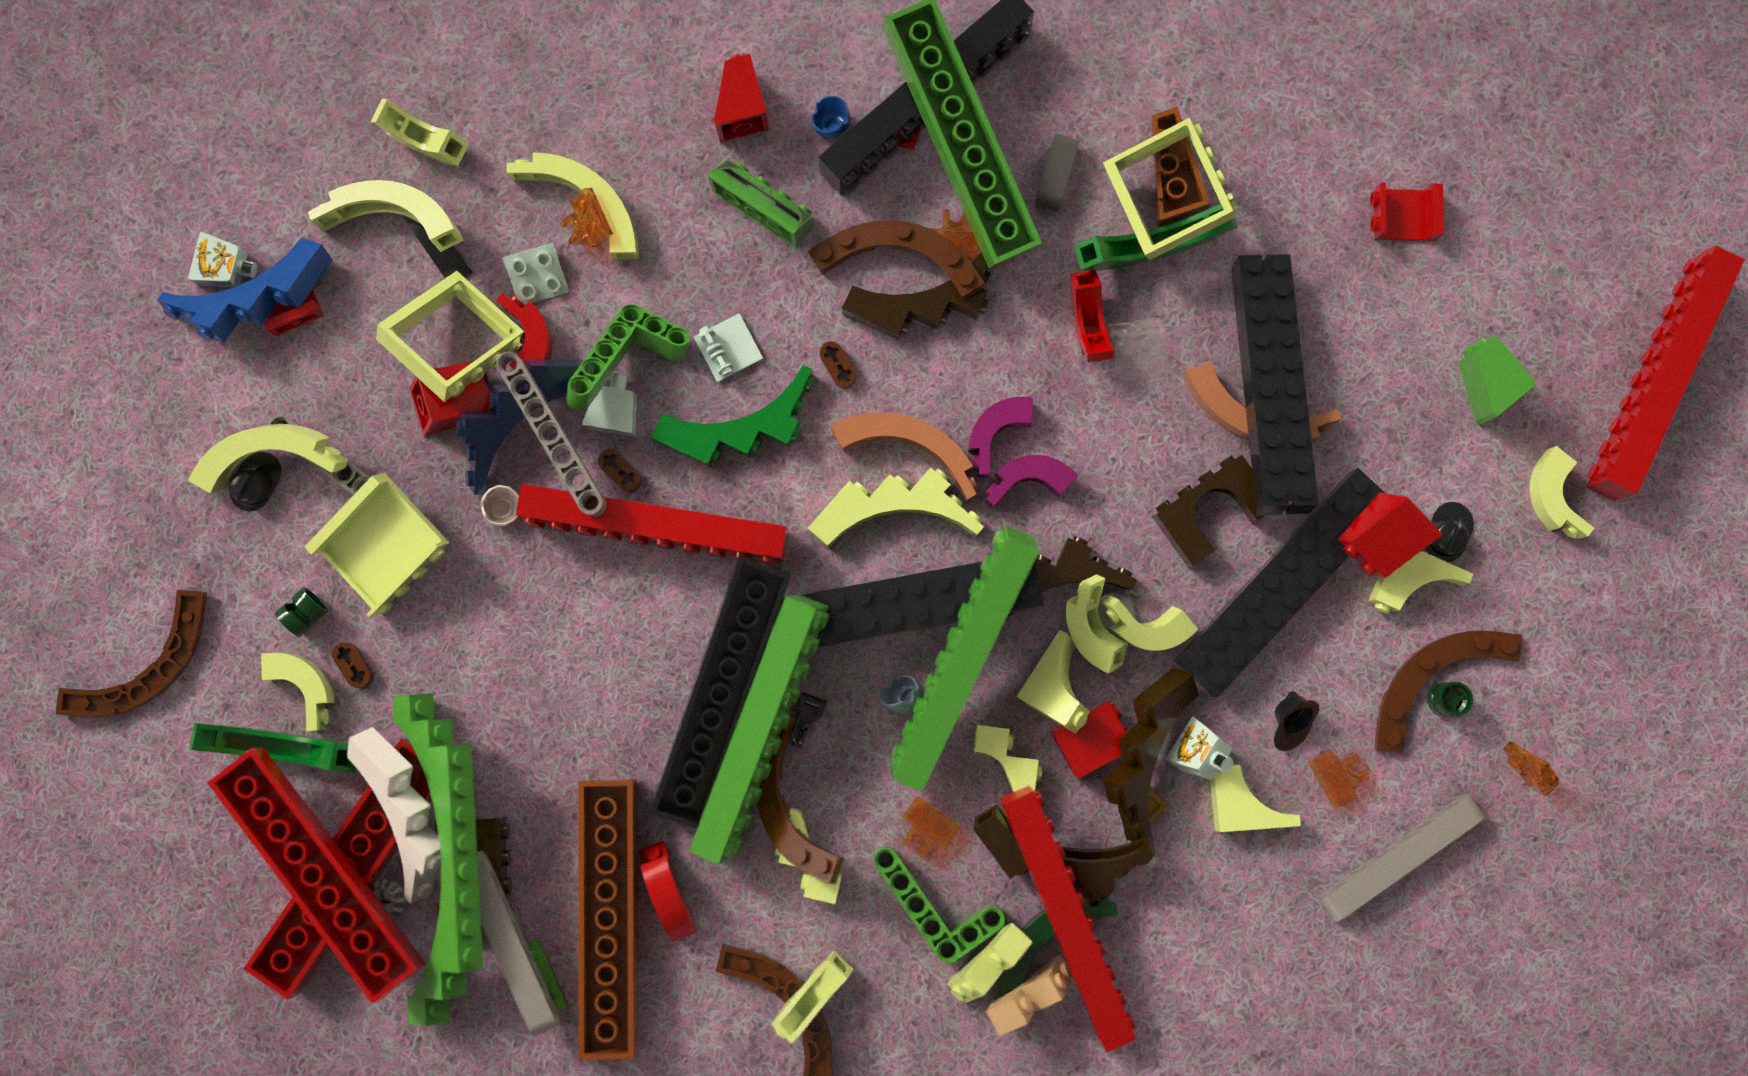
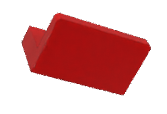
[264,289,324,336]

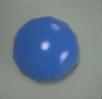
[811,96,850,138]

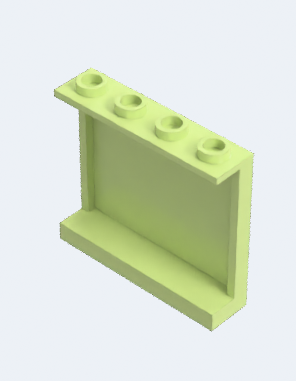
[305,473,449,617]

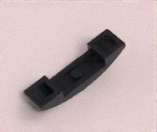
[403,215,473,278]

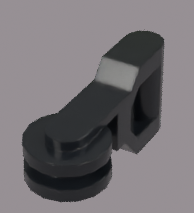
[791,692,828,748]

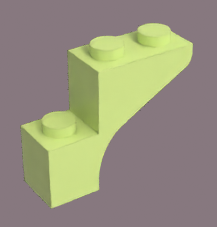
[973,725,1042,792]
[775,808,842,904]
[947,923,1032,1003]
[771,951,853,1044]

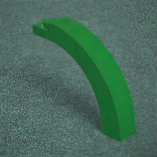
[1074,204,1237,271]
[189,722,356,773]

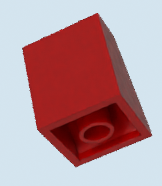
[714,54,769,143]
[409,361,493,437]
[1338,492,1442,578]

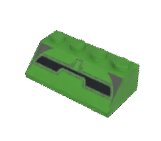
[708,160,814,248]

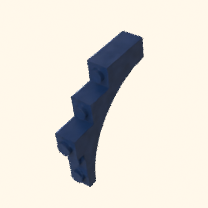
[456,360,584,495]

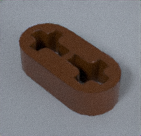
[820,341,856,389]
[598,449,642,492]
[332,642,373,688]

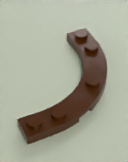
[808,220,986,300]
[55,590,207,717]
[1374,630,1522,753]
[757,717,844,884]
[716,944,832,1076]

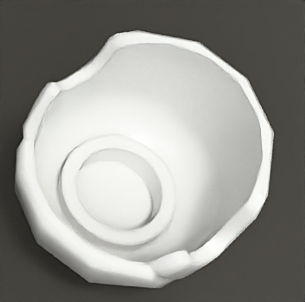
[481,485,519,526]

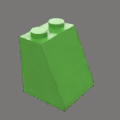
[1458,335,1537,426]

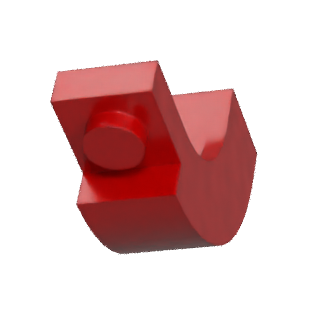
[1070,270,1114,363]
[496,293,553,370]
[639,840,697,942]

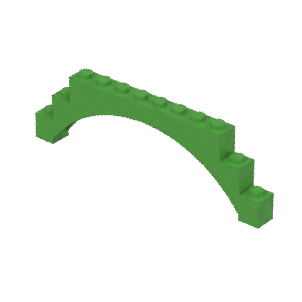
[392,694,483,1026]

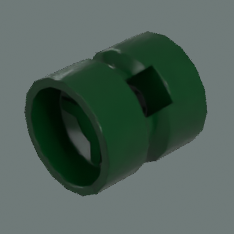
[275,587,328,637]
[1427,682,1473,717]

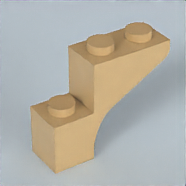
[986,955,1073,1036]

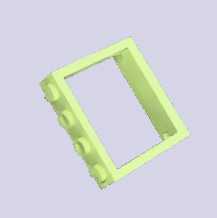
[1103,118,1238,260]
[376,271,524,402]

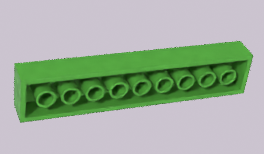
[882,0,1042,269]
[890,524,1039,792]
[689,594,829,865]

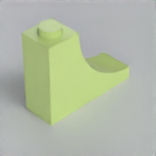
[1368,551,1473,614]
[1017,630,1090,734]
[1210,764,1301,832]

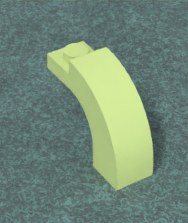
[371,99,469,166]
[1530,446,1594,539]
[1066,574,1128,674]
[1102,596,1198,651]
[261,653,335,731]

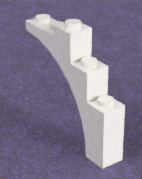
[347,727,441,904]

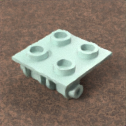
[503,242,569,306]
[694,314,763,382]

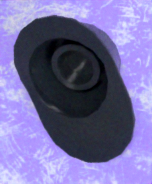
[229,451,282,512]
[1425,502,1474,562]
[1274,691,1320,751]

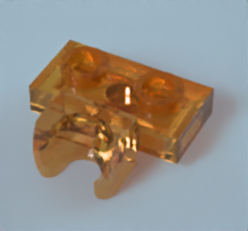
[561,188,613,247]
[929,209,979,260]
[1503,741,1559,796]
[1307,749,1370,810]
[901,795,961,858]

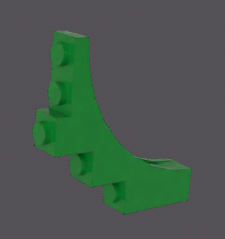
[651,365,815,468]

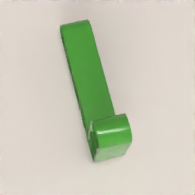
[567,304,690,411]
[874,846,1005,963]

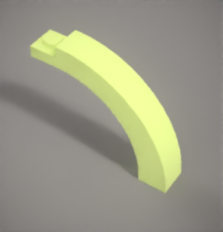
[507,153,639,259]
[308,180,464,252]
[188,424,349,493]

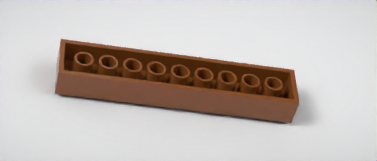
[578,779,638,1060]

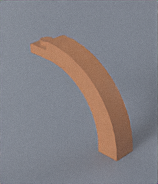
[1182,362,1342,441]
[830,412,978,502]

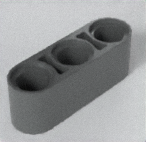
[1035,134,1080,211]

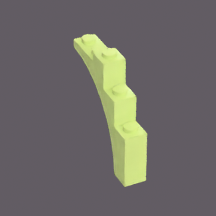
[807,467,984,548]

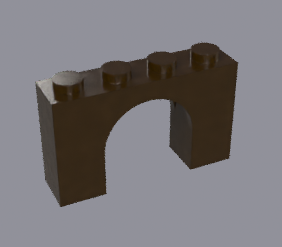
[1152,455,1266,568]
[435,817,513,930]

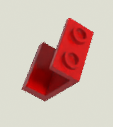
[1370,182,1444,241]
[1050,701,1130,779]

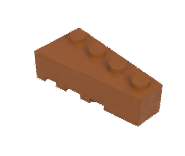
[1151,106,1210,228]

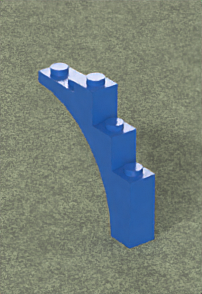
[157,238,333,343]

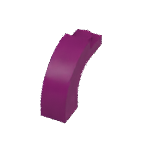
[968,397,1033,478]
[985,455,1078,509]

